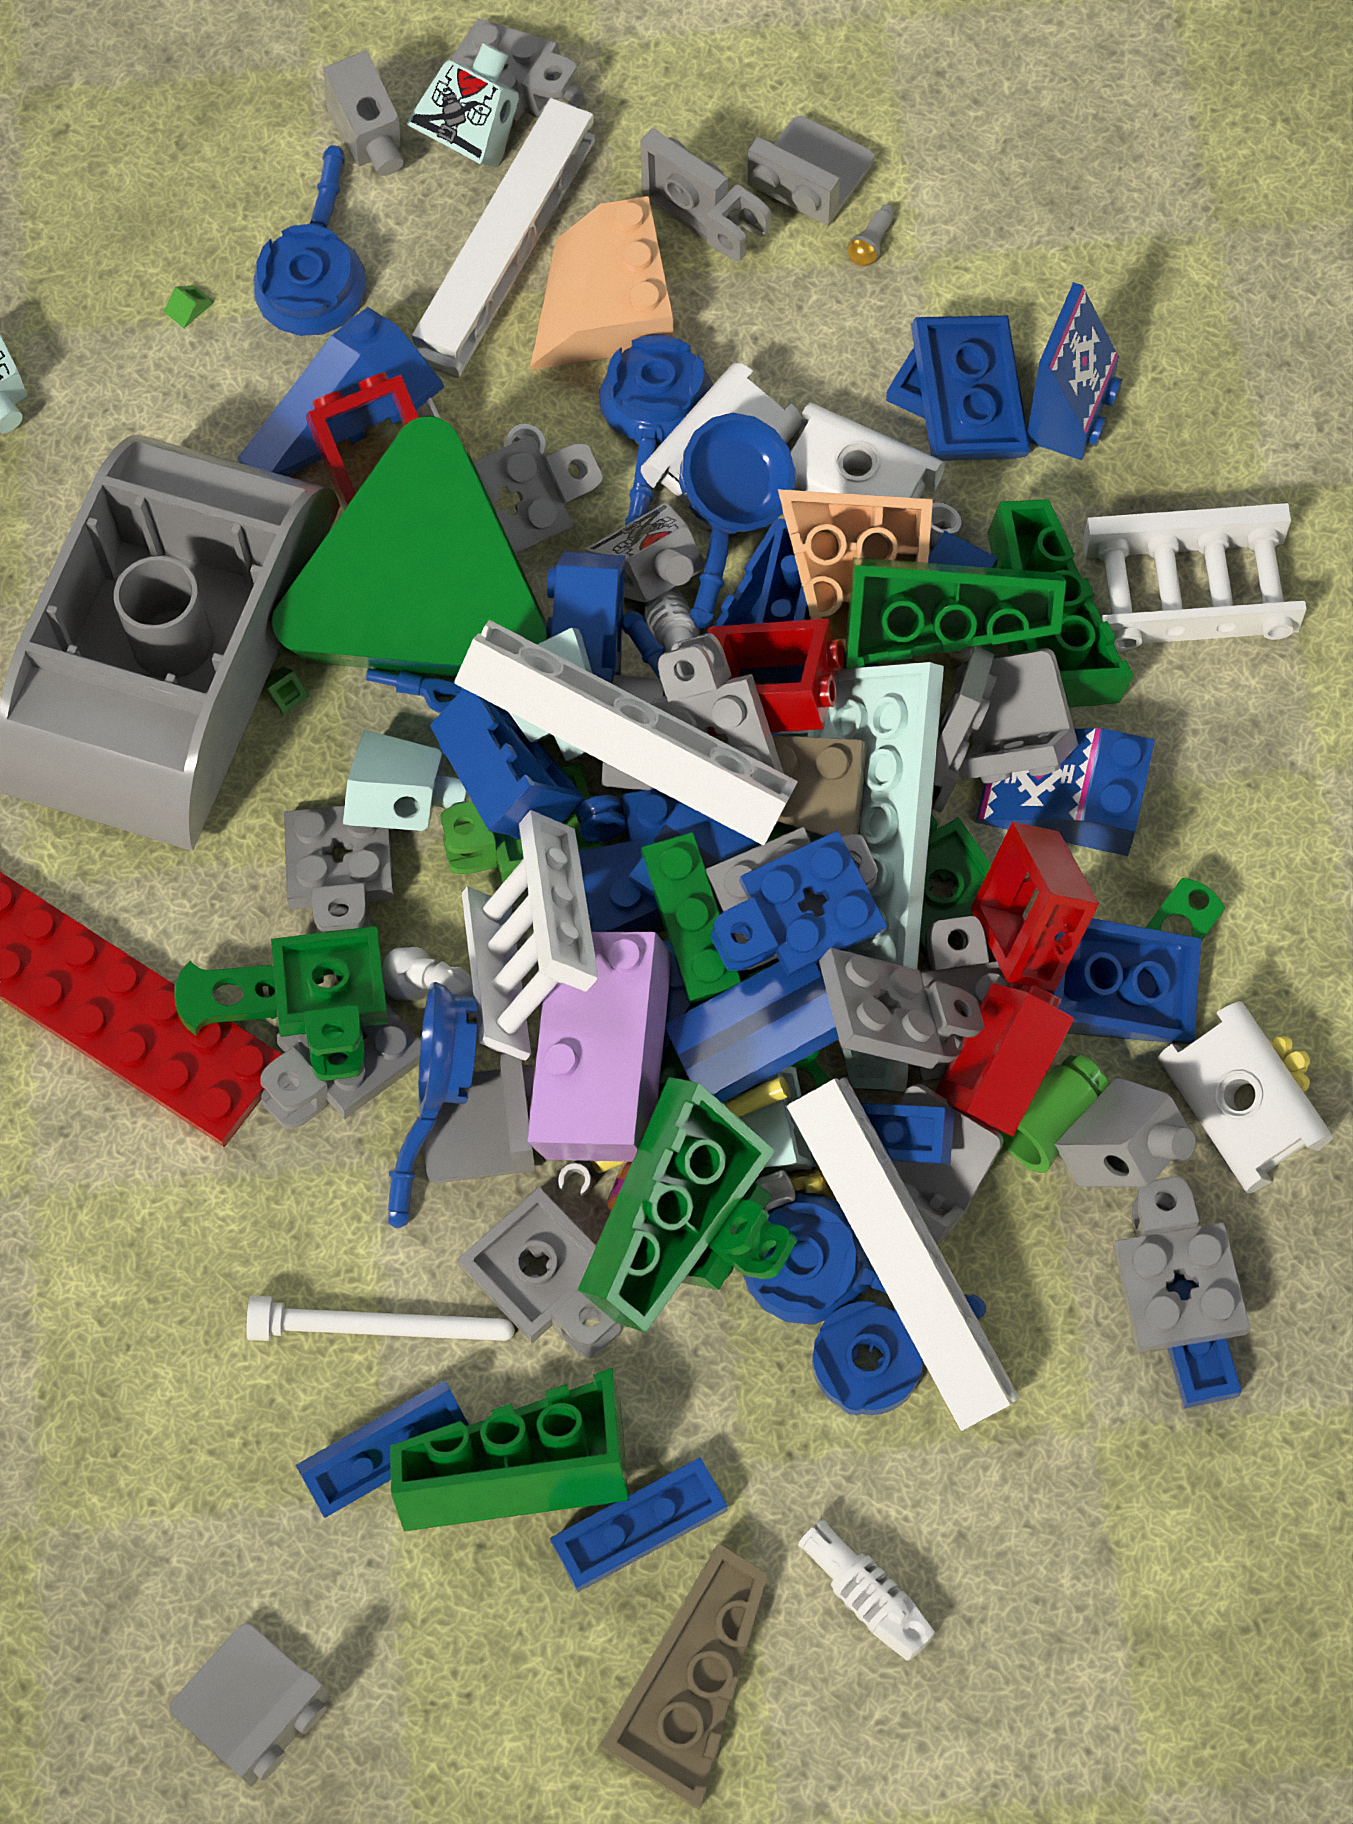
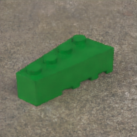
[987,499,1134,707]
[845,557,1066,669]
[578,1077,775,1333]
[390,1368,629,1532]

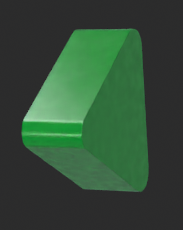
[272,416,548,677]

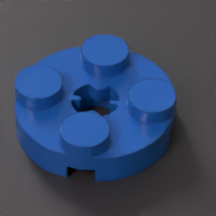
[812,1301,923,1415]

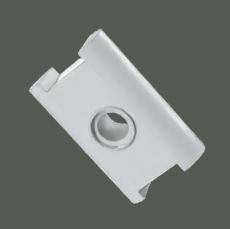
[641,363,802,530]
[791,403,945,498]
[1158,1002,1333,1194]

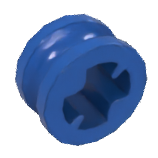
[575,795,627,843]

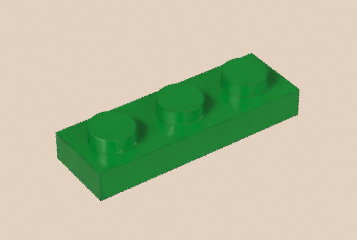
[641,832,741,1004]

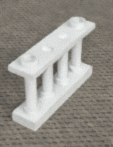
[1083,503,1307,651]
[462,810,599,1061]

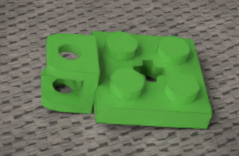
[440,764,603,883]

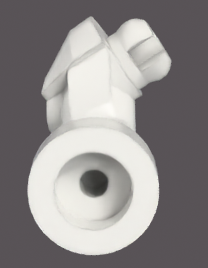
[382,947,476,1020]

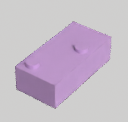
[527,932,672,1162]

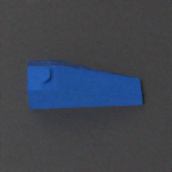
[237,307,444,476]

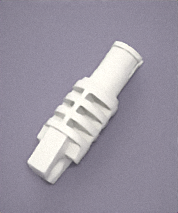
[645,586,700,653]
[798,1519,935,1661]

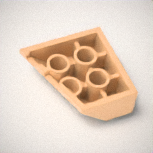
[530,196,673,370]
[778,489,933,650]

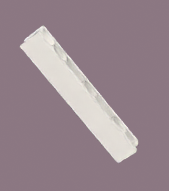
[412,98,595,377]
[454,620,798,845]
[787,1078,1019,1431]

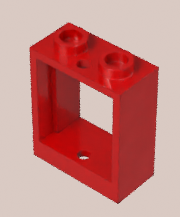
[305,372,419,510]
[707,618,845,736]
[970,821,1099,991]
[935,983,1075,1136]

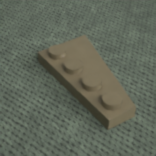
[712,735,868,837]
[598,1543,768,1810]

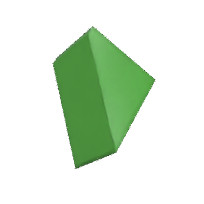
[164,286,215,328]
[263,666,309,714]

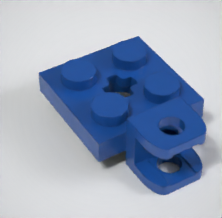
[710,830,888,977]

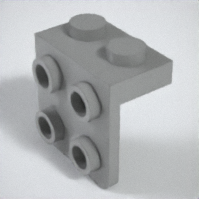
[748,116,874,226]
[956,648,1078,783]
[423,1052,536,1183]
[892,1083,1003,1245]
[170,1624,331,1787]

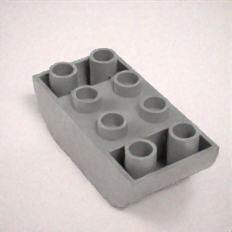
[0,435,340,851]

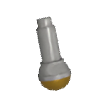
[847,205,894,266]

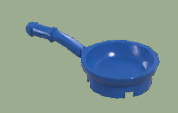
[253,145,366,336]
[599,335,713,526]
[679,413,796,629]
[388,982,477,1228]
[743,1193,986,1325]

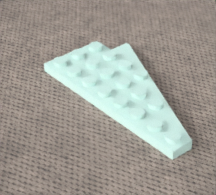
[777,662,944,1092]

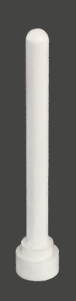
[247,1296,515,1341]

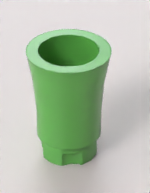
[996,1054,1109,1173]

